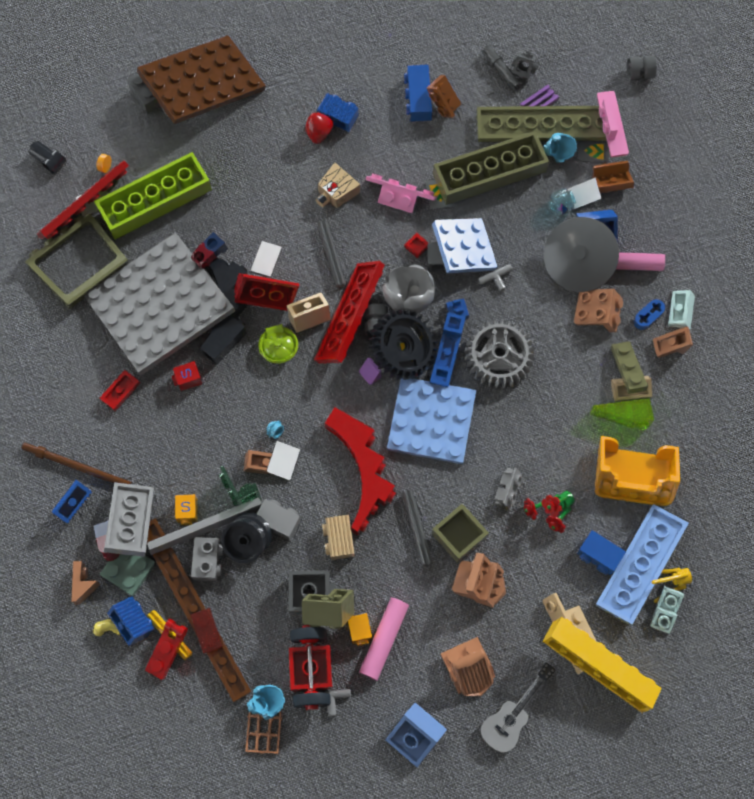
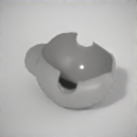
[382,265,435,314]

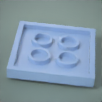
[432,219,497,273]

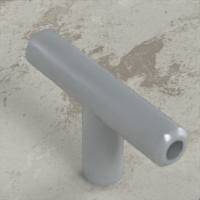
[477,264,512,292]
[323,689,351,717]

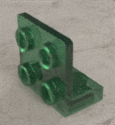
[219,465,262,506]

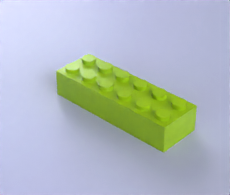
[94,152,212,239]

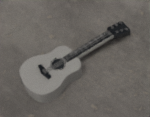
[480,662,556,753]

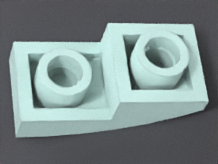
[650,586,684,634]

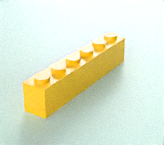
[542,617,662,713]

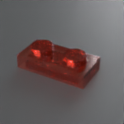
[191,608,223,654]

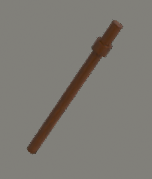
[21,442,132,484]

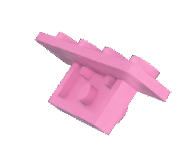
[597,91,629,158]
[365,174,438,213]

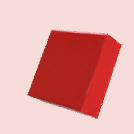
[404,233,428,259]

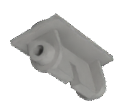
[494,467,522,510]

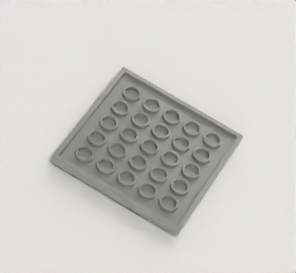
[84,233,235,376]

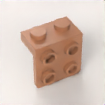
[574,289,623,332]

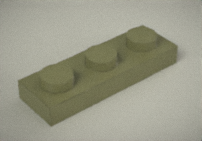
[611,341,648,394]

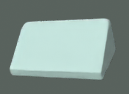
[668,290,695,329]

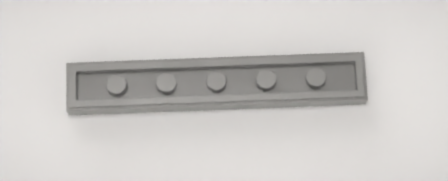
[147,498,262,555]

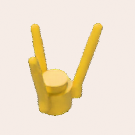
[651,568,692,603]

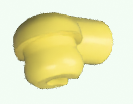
[93,619,121,636]

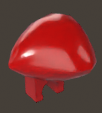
[305,113,334,144]

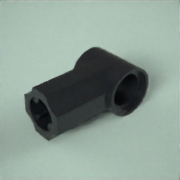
[28,141,66,174]

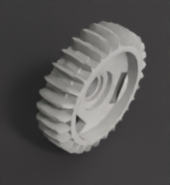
[464,319,535,389]

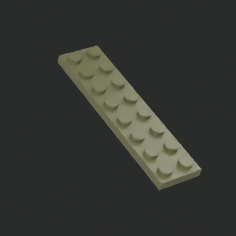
[476,105,620,142]

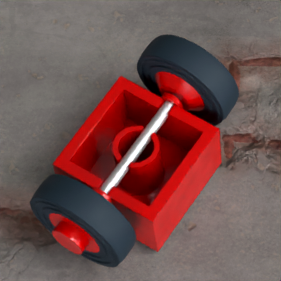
[289,625,333,711]

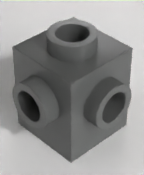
[511,51,538,79]

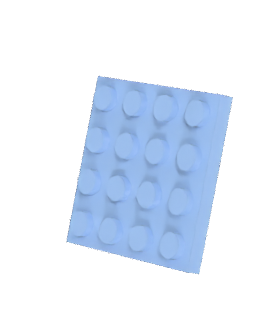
[387,379,476,465]

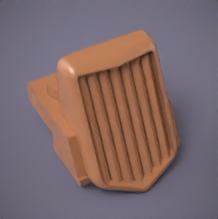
[452,553,506,608]
[441,637,495,697]

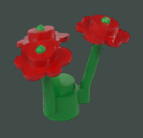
[523,491,575,533]

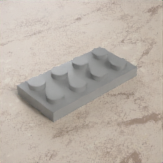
[104,482,154,557]

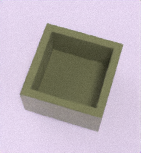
[431,504,489,563]

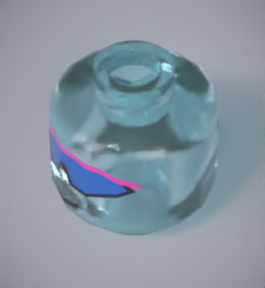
[548,188,576,215]

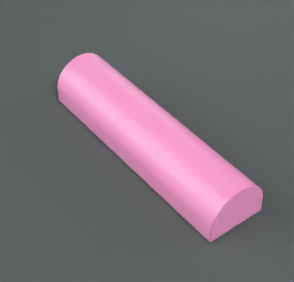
[616,253,665,271]
[359,597,409,681]

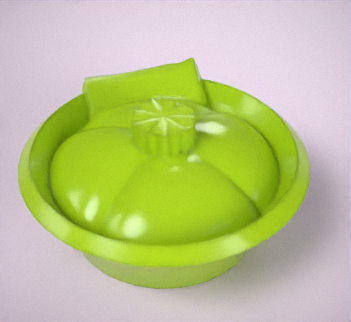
[258,324,298,364]

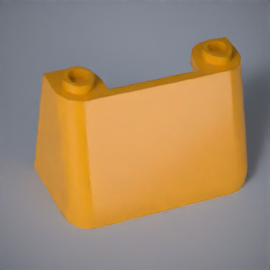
[595,436,680,506]

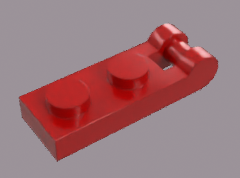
[145,619,188,680]

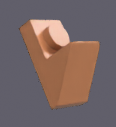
[653,326,693,358]
[71,561,100,605]

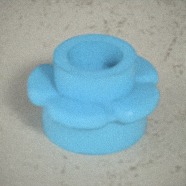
[266,421,284,439]

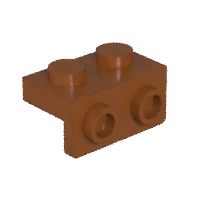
[592,161,634,193]

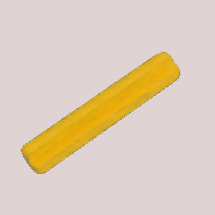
[147,610,192,660]

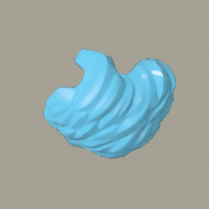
[543,133,577,163]
[247,685,285,720]

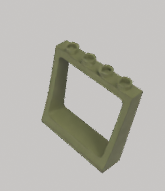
[25,213,129,309]

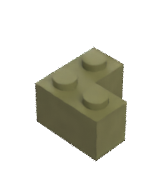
[302,589,354,629]

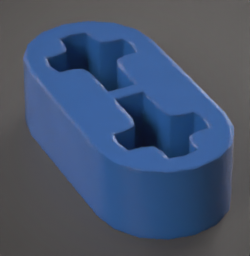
[634,299,665,330]

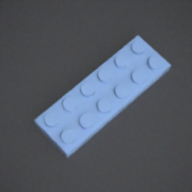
[596,504,689,626]

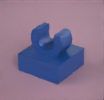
[446,299,469,319]

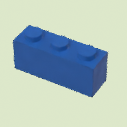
[404,65,432,122]

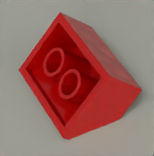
[235,273,299,311]

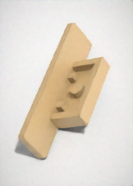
[543,593,597,674]

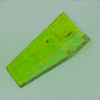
[590,398,654,430]

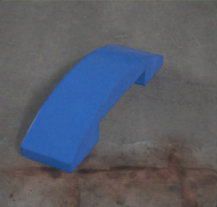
[430,312,466,387]

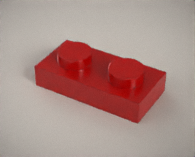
[99,370,140,411]

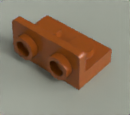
[426,75,461,118]

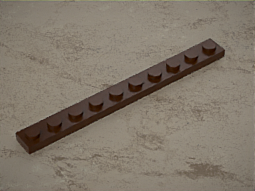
[147,518,252,703]

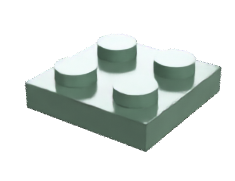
[99,554,156,597]

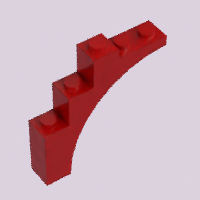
[325,407,396,535]

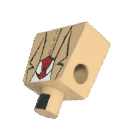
[316,163,360,208]

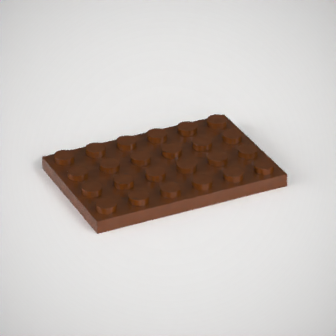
[137,35,266,124]

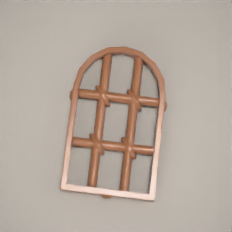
[245,711,282,754]

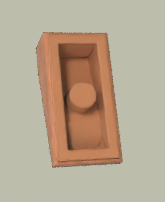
[244,450,272,474]

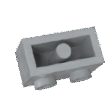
[191,537,223,581]

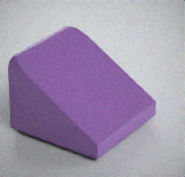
[359,358,381,385]

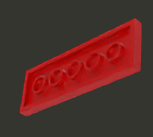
[37,160,129,239]
[314,261,385,364]

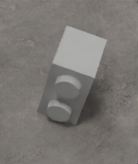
[257,499,301,541]

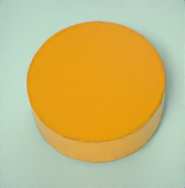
[96,154,112,173]

